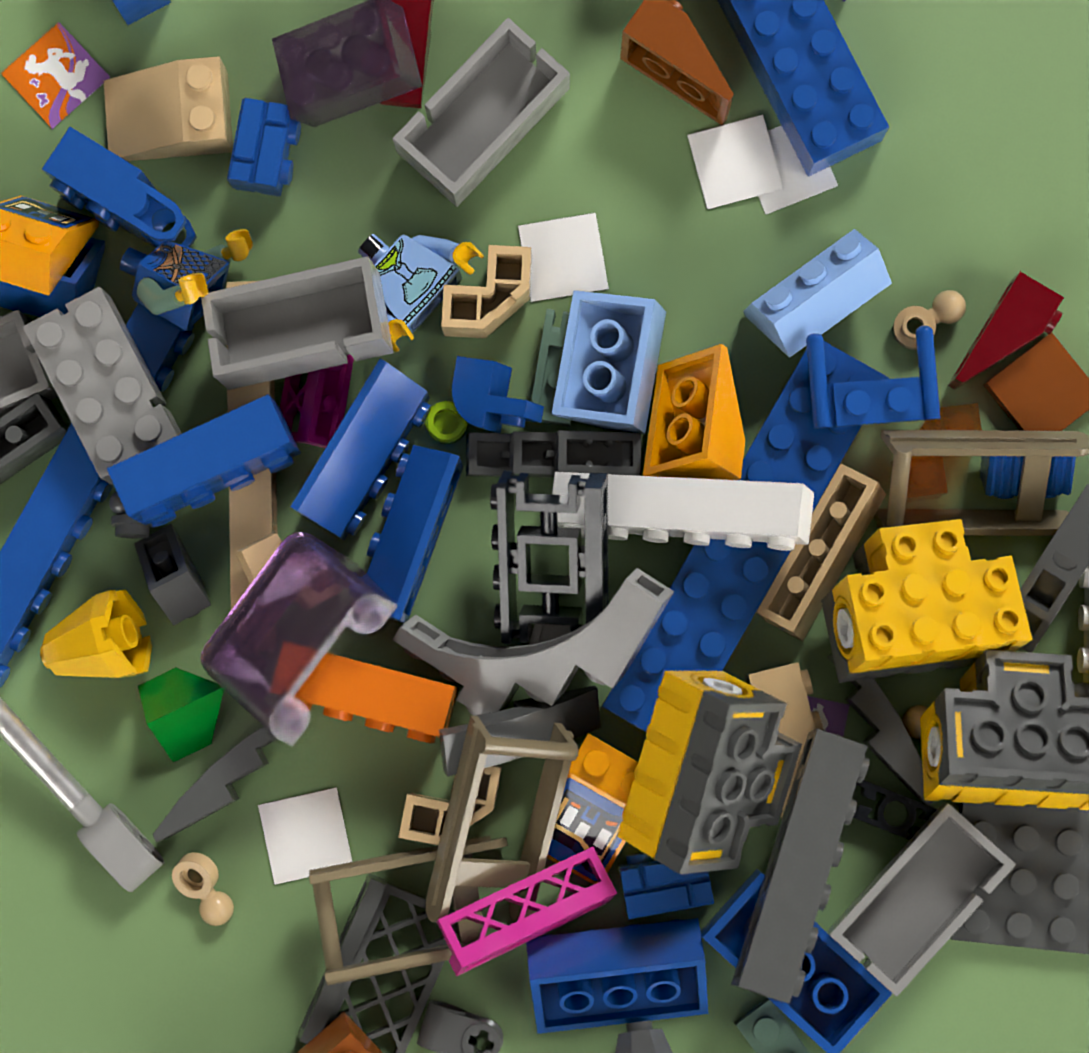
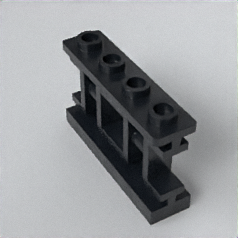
[490,470,609,644]

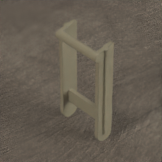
[873,430,1089,536]
[425,715,578,923]
[309,836,508,986]

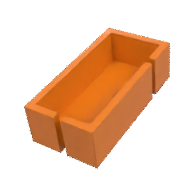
[271,642,459,744]

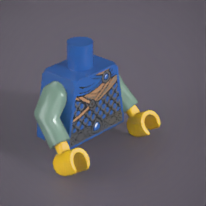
[120,229,253,331]

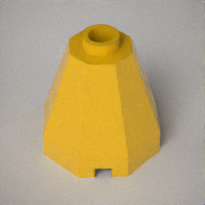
[40,590,153,678]

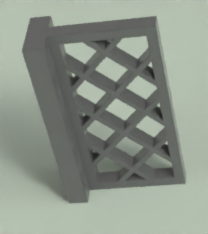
[298,873,457,1053]

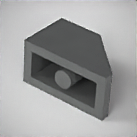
[134,524,211,625]

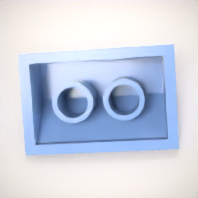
[743,229,892,358]
[552,290,666,434]

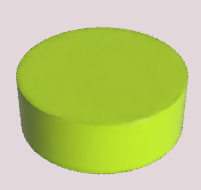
[425,401,468,445]

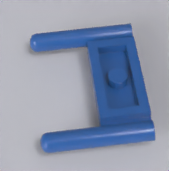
[806,326,941,429]

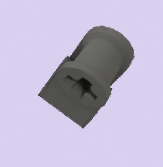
[417,1000,504,1053]

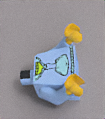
[358,234,484,352]

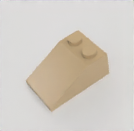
[103,56,233,161]

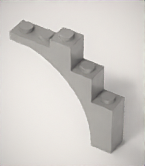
[393,568,674,716]

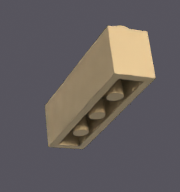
[756,464,886,642]
[744,662,824,821]

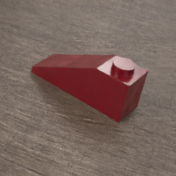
[948,271,1064,390]

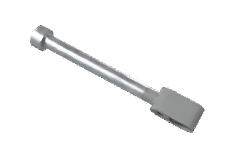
[0,697,165,892]

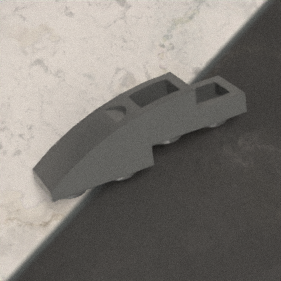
[1020,484,1089,653]

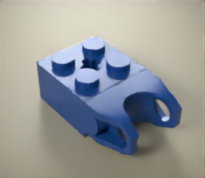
[42,127,197,248]

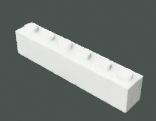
[552,472,814,551]

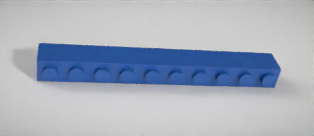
[0,303,195,688]

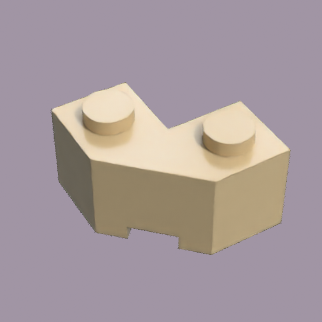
[441,245,532,338]
[398,765,502,846]

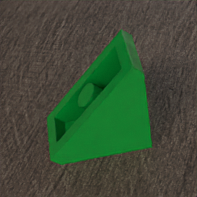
[138,667,225,762]

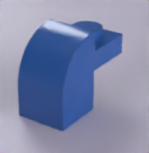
[452,356,544,433]

